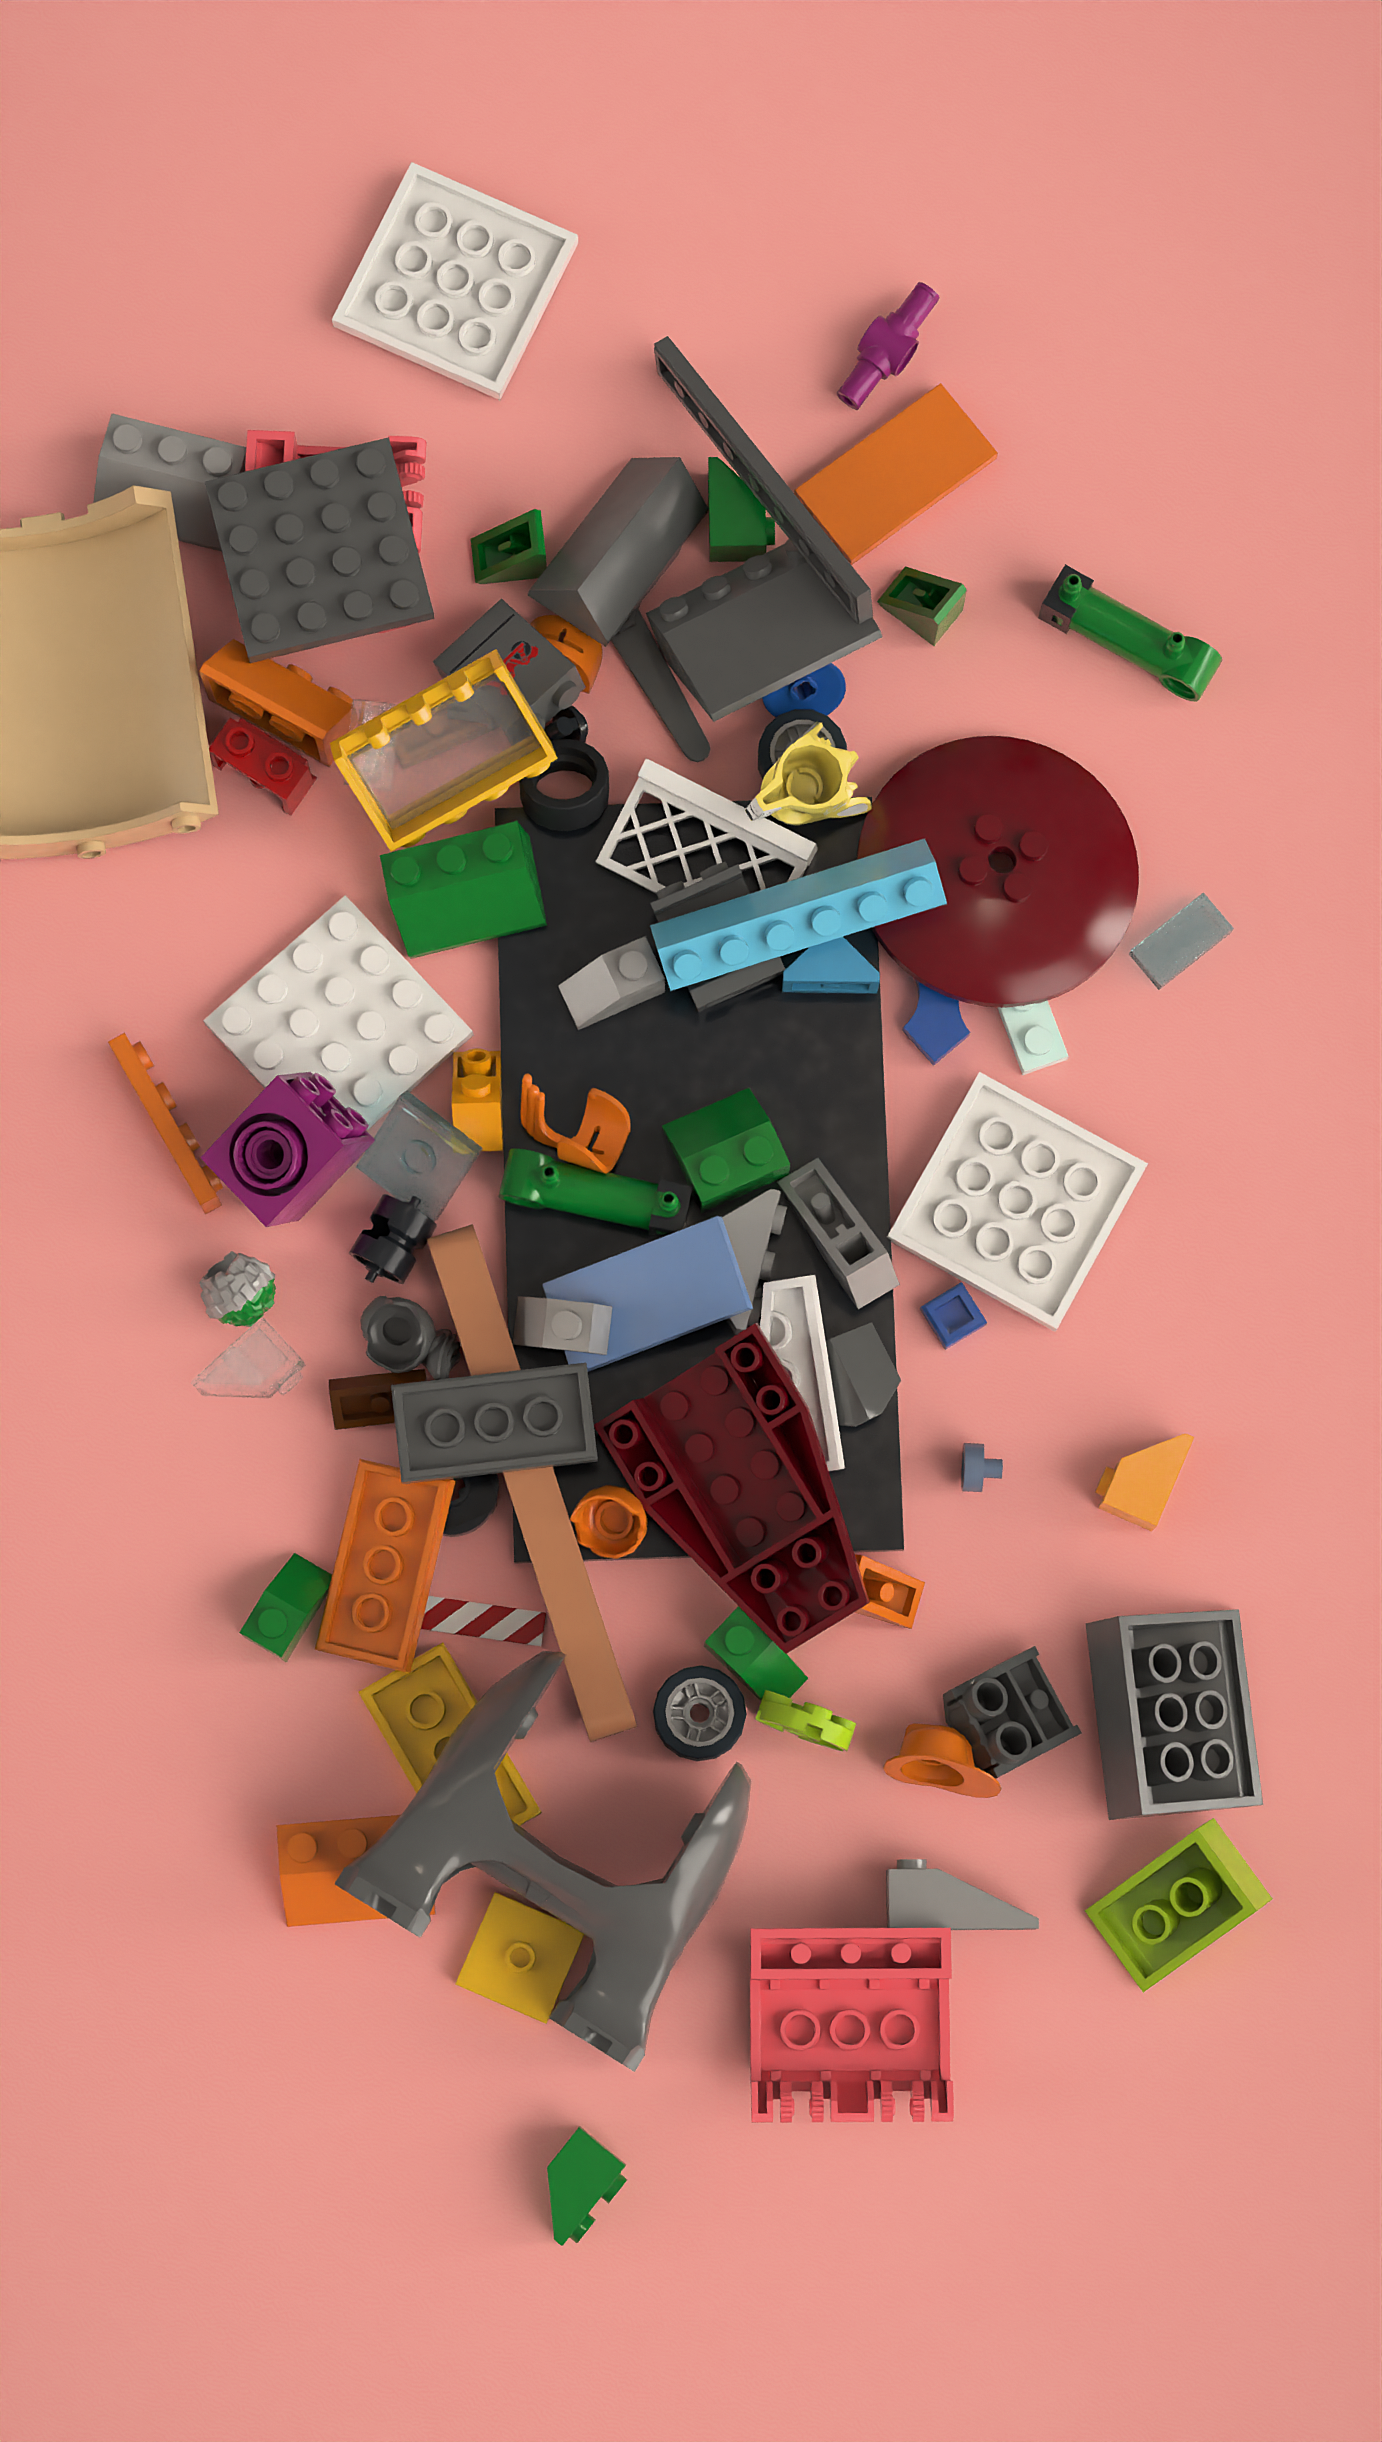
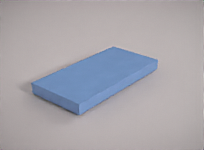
[542,1216,753,1372]

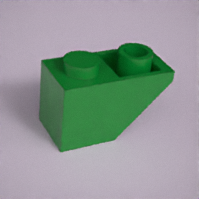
[547,2126,627,2246]

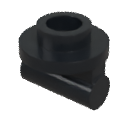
[544,705,588,743]

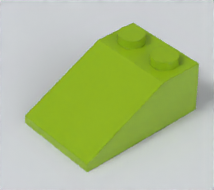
[1085,1818,1273,1993]

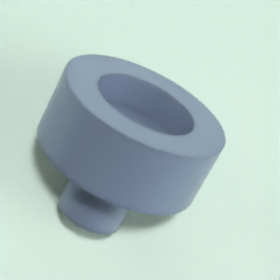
[961,1443,1003,1492]

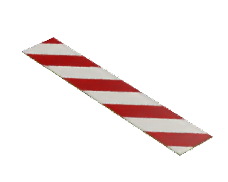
[421,1596,546,1646]

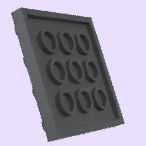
[205,437,435,663]

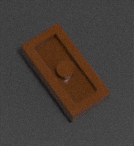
[329,1369,427,1430]

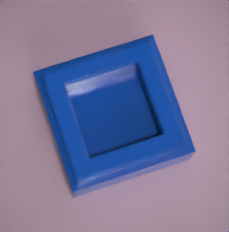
[920,1282,987,1350]

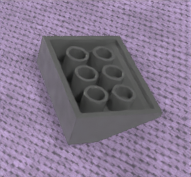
[646,539,882,722]
[1086,1609,1263,1820]

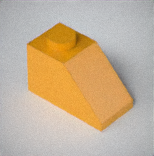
[1095,1433,1194,1532]

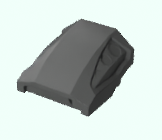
[943,1646,1082,1779]

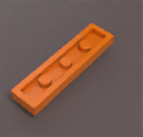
[108,1032,224,1215]

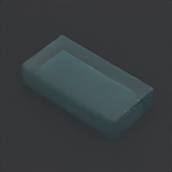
[1129,892,1234,990]

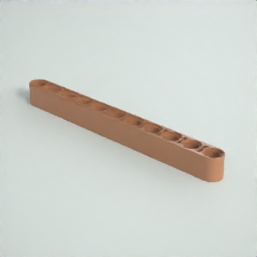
[427,1224,637,1742]

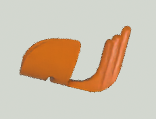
[530,615,603,694]
[520,1073,631,1174]

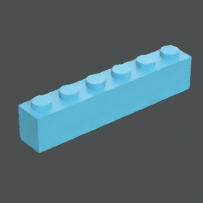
[650,838,947,991]

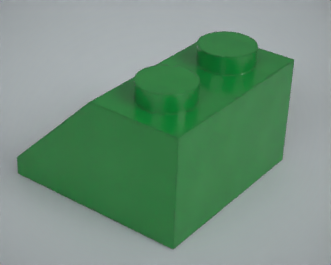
[662,1088,790,1214]

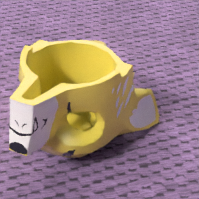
[745,722,872,825]

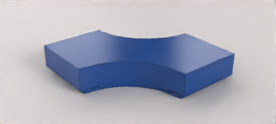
[902,979,970,1066]

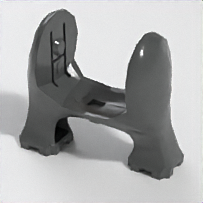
[335,1651,752,2072]

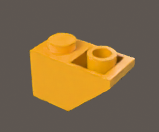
[452,1048,503,1152]

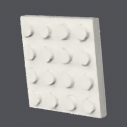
[332,162,579,400]
[203,895,474,1131]
[887,1072,1148,1332]

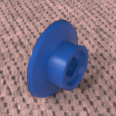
[762,663,846,717]

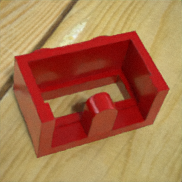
[209,717,317,816]

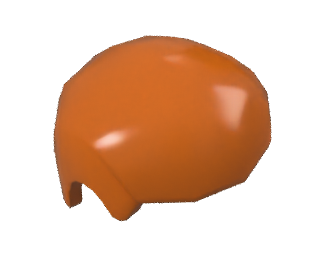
[570,1485,647,1559]

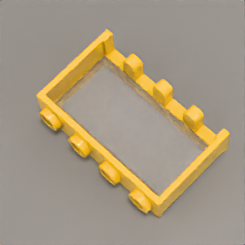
[330,649,557,852]

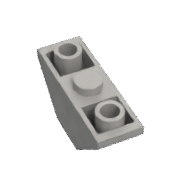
[722,1189,787,1335]

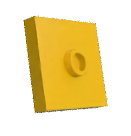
[455,1892,585,2024]

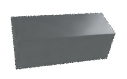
[528,457,709,647]

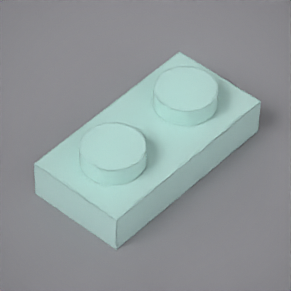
[997,1000,1069,1075]

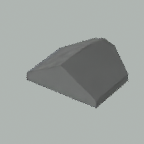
[826,1322,901,1427]

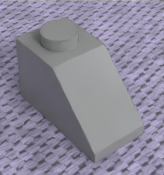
[558,936,665,1030]
[512,1296,612,1355]

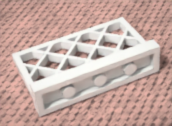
[596,758,818,893]

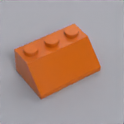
[199,639,358,768]
[276,1815,436,1927]

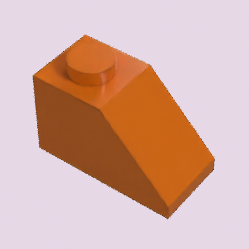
[854,1554,925,1629]

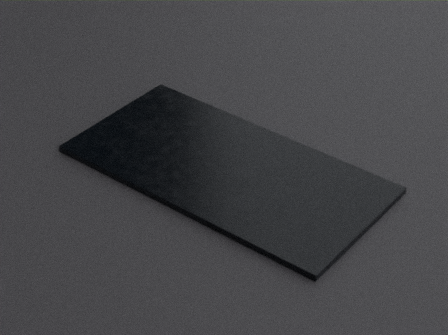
[495,797,904,1564]

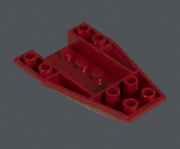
[594,1323,870,1654]

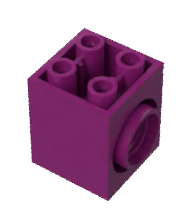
[200,1072,375,1227]

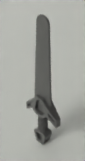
[611,604,710,762]

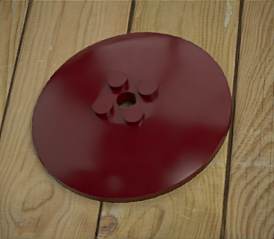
[856,736,1139,1008]

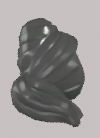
[360,1296,461,1380]

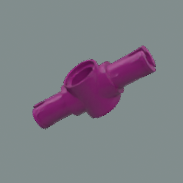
[837,282,940,410]

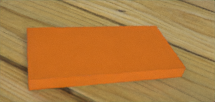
[794,383,998,565]
[315,1459,455,1672]

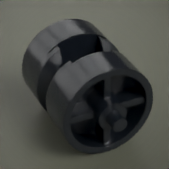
[349,1194,437,1284]

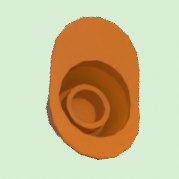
[883,1723,1002,1798]

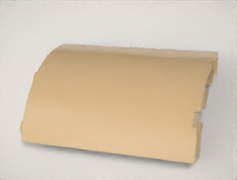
[0,485,219,861]

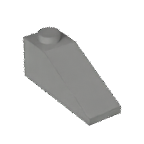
[777,1158,900,1309]
[886,1859,1039,1930]

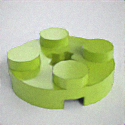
[755,1690,856,1751]

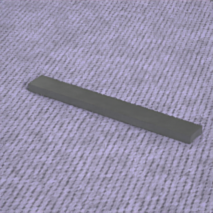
[654,336,873,624]

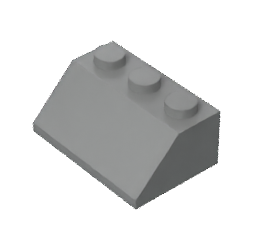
[93,414,246,552]

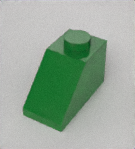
[708,457,775,562]
[239,1553,332,1662]
[704,1606,808,1701]

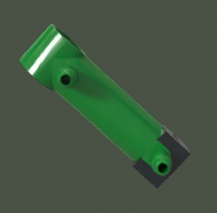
[1038,564,1222,702]
[498,1148,693,1237]

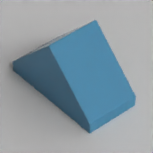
[782,937,880,993]

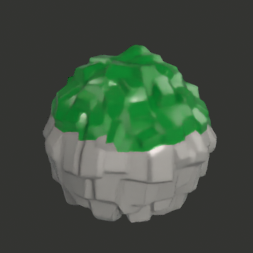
[199,1251,276,1327]

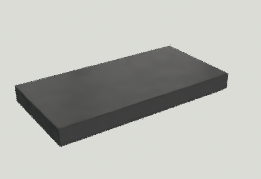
[391,1362,598,1484]

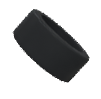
[519,739,609,831]

